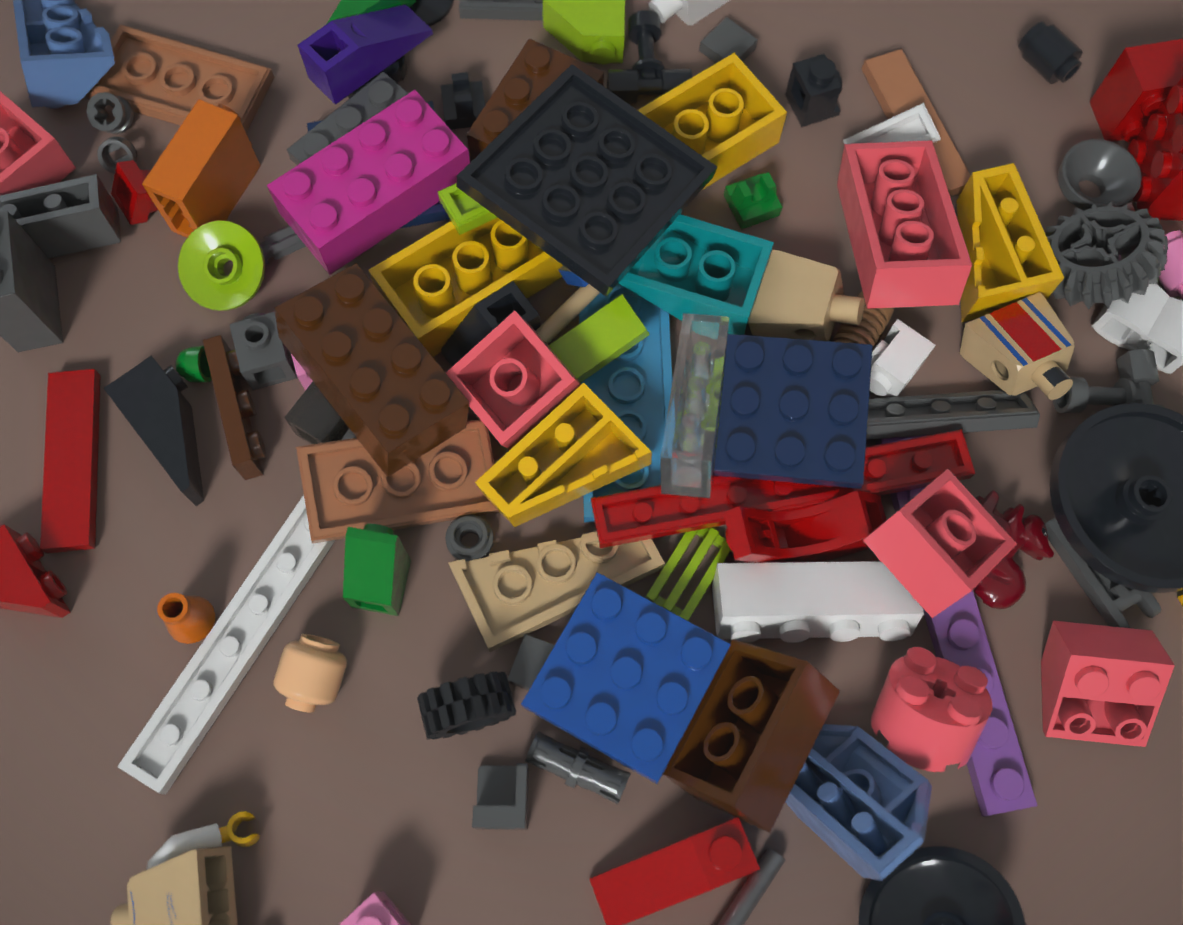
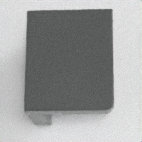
[472,763,529,830]

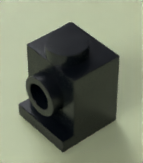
[785,54,842,128]

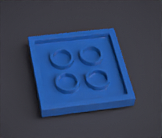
[521,572,731,784]

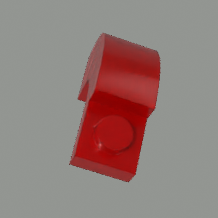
[723,490,887,563]

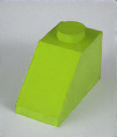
[542,0,625,64]

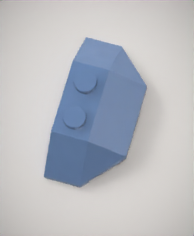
[786,724,932,880]

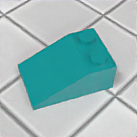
[618,214,774,340]

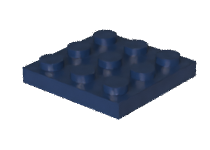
[714,334,873,489]

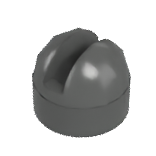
[97,137,137,174]

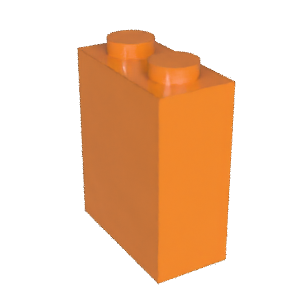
[142,99,261,238]

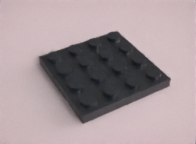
[456,64,717,296]

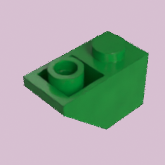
[343,523,411,616]

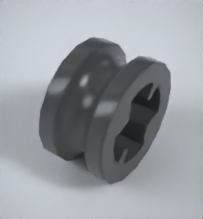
[87,92,133,134]

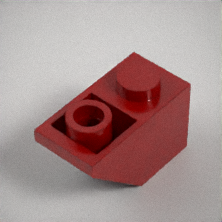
[0,524,71,618]

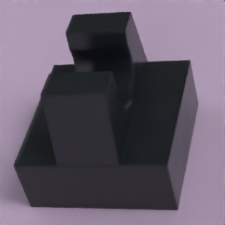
[440,72,485,130]

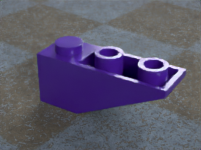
[298,4,433,105]

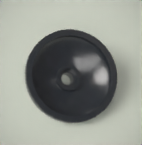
[858,846,1026,925]

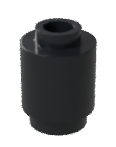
[1018,21,1083,84]

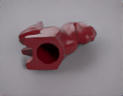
[974,490,1054,609]

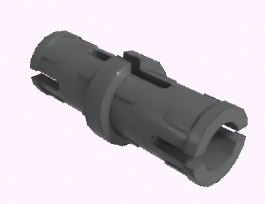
[525,731,631,805]

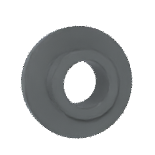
[445,515,494,561]

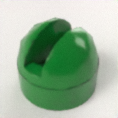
[175,346,212,383]

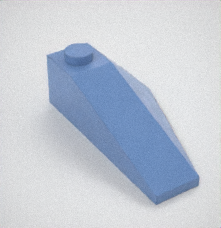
[13,0,115,109]

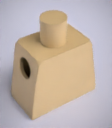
[748,250,864,341]

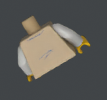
[111,811,260,925]

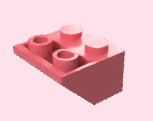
[1041,621,1175,747]

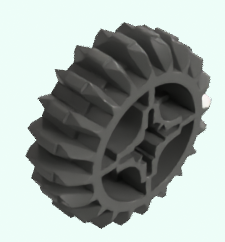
[1046,200,1168,310]

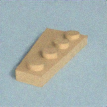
[448,532,665,652]

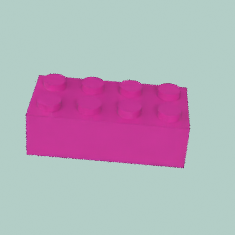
[267,90,470,275]

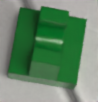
[723,172,782,230]

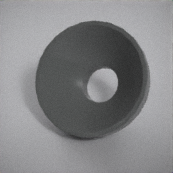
[1058,139,1142,210]

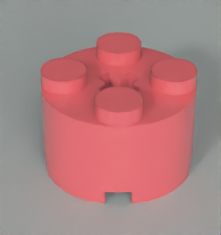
[871,647,993,772]

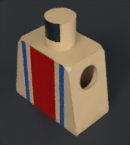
[960,292,1075,400]

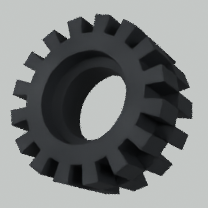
[417,671,517,740]

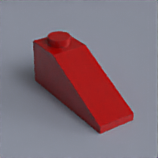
[589,817,760,925]

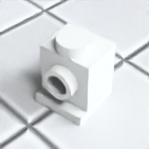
[870,319,936,398]

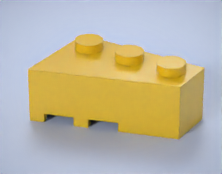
[956,163,1064,323]
[475,382,652,527]

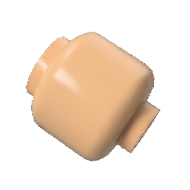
[273,634,347,713]

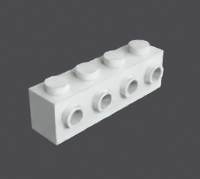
[712,561,924,643]

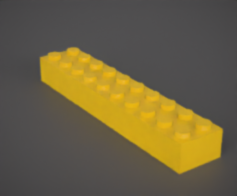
[368,53,787,357]

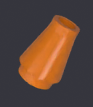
[157,593,215,644]

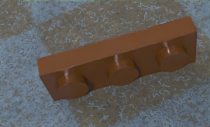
[203,335,266,480]

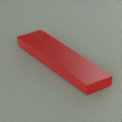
[40,369,101,554]

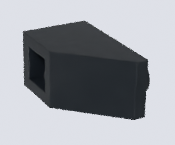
[441,281,540,366]

